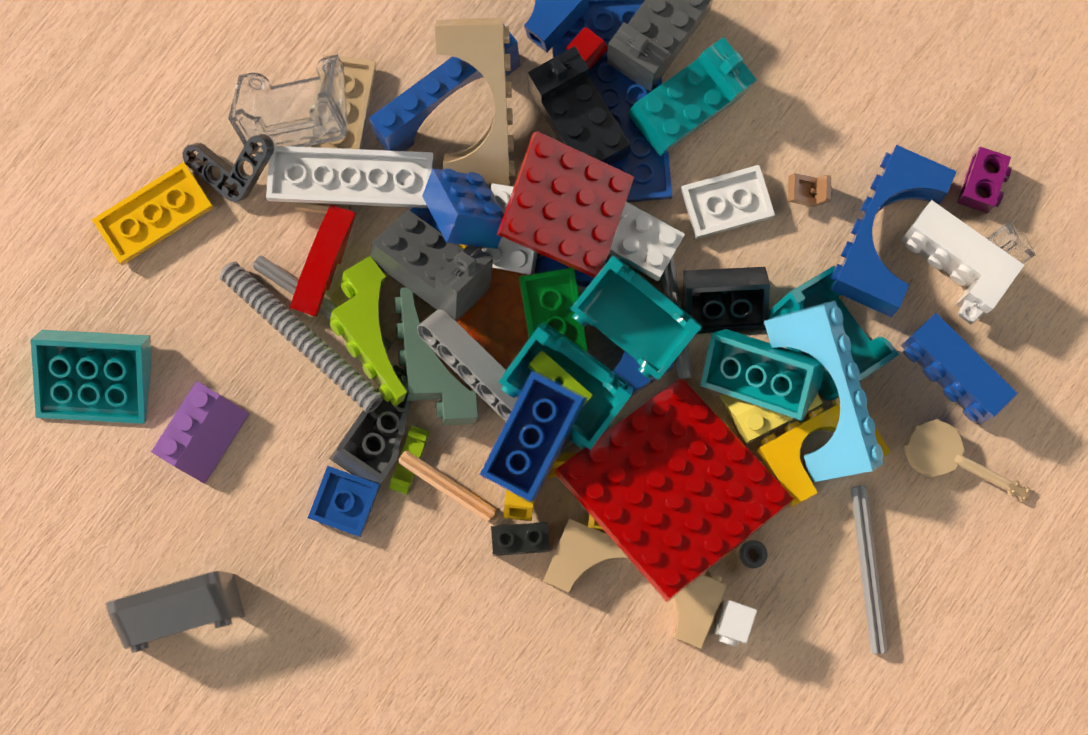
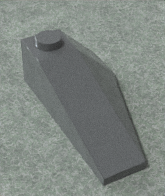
[329,364,412,483]

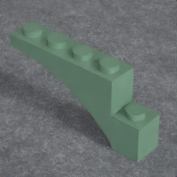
[394,287,478,426]

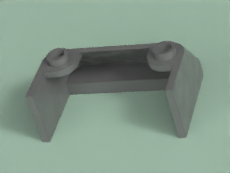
[105,571,245,653]

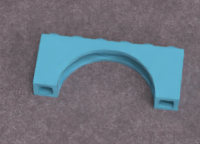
[764,301,883,482]

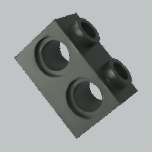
[491,522,550,556]

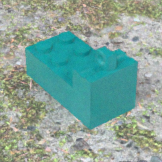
[628,37,757,156]

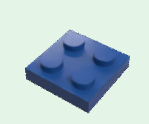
[308,466,381,537]

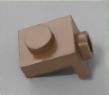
[788,173,832,207]

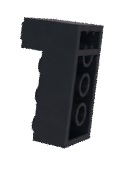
[527,46,630,165]

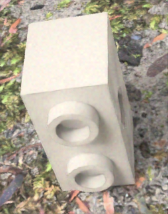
[713,600,757,647]

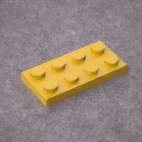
[91,162,214,266]

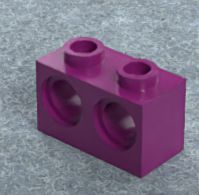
[957,146,1012,214]

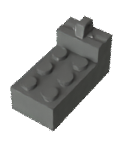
[607,0,713,92]
[371,210,493,322]

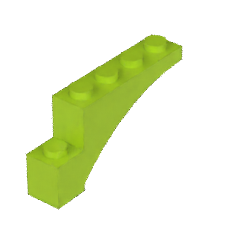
[330,256,407,407]

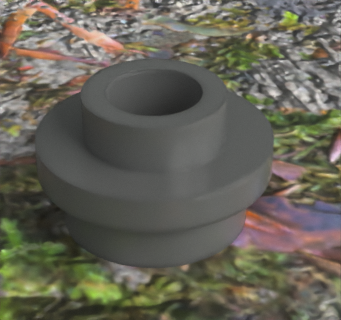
[739,540,768,569]

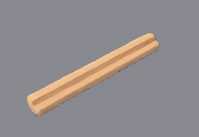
[398,451,496,521]

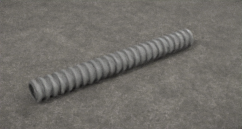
[220,262,383,413]

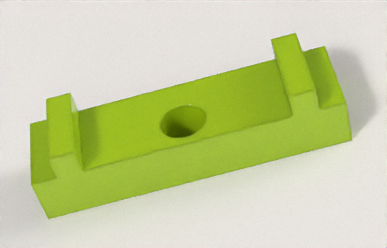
[527,350,593,406]
[389,425,430,495]

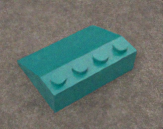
[30,330,152,424]

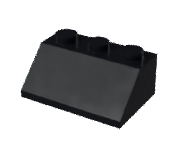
[683,267,770,334]

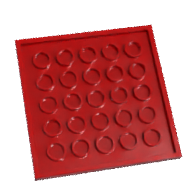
[555,378,794,603]

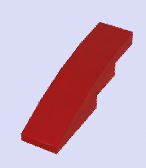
[289,204,357,317]

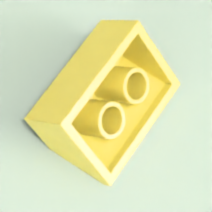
[719,393,823,445]

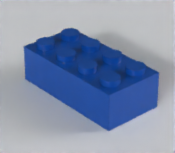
[900,313,1018,424]
[479,371,587,502]

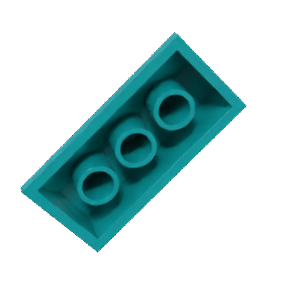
[700,329,825,420]

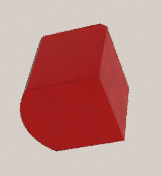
[566,28,608,71]

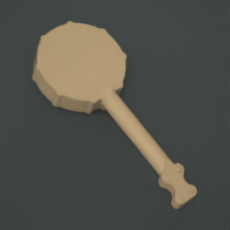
[904,419,1031,502]

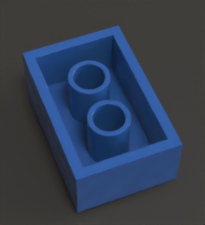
[422,168,504,249]

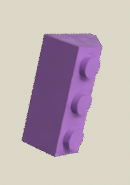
[151,381,250,484]

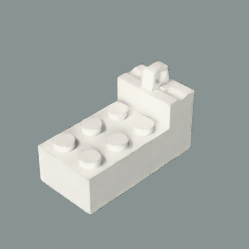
[901,200,1024,324]

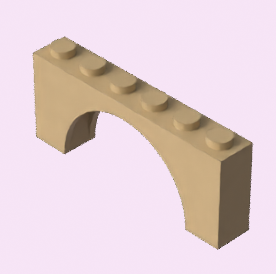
[435,18,515,187]
[543,516,727,649]

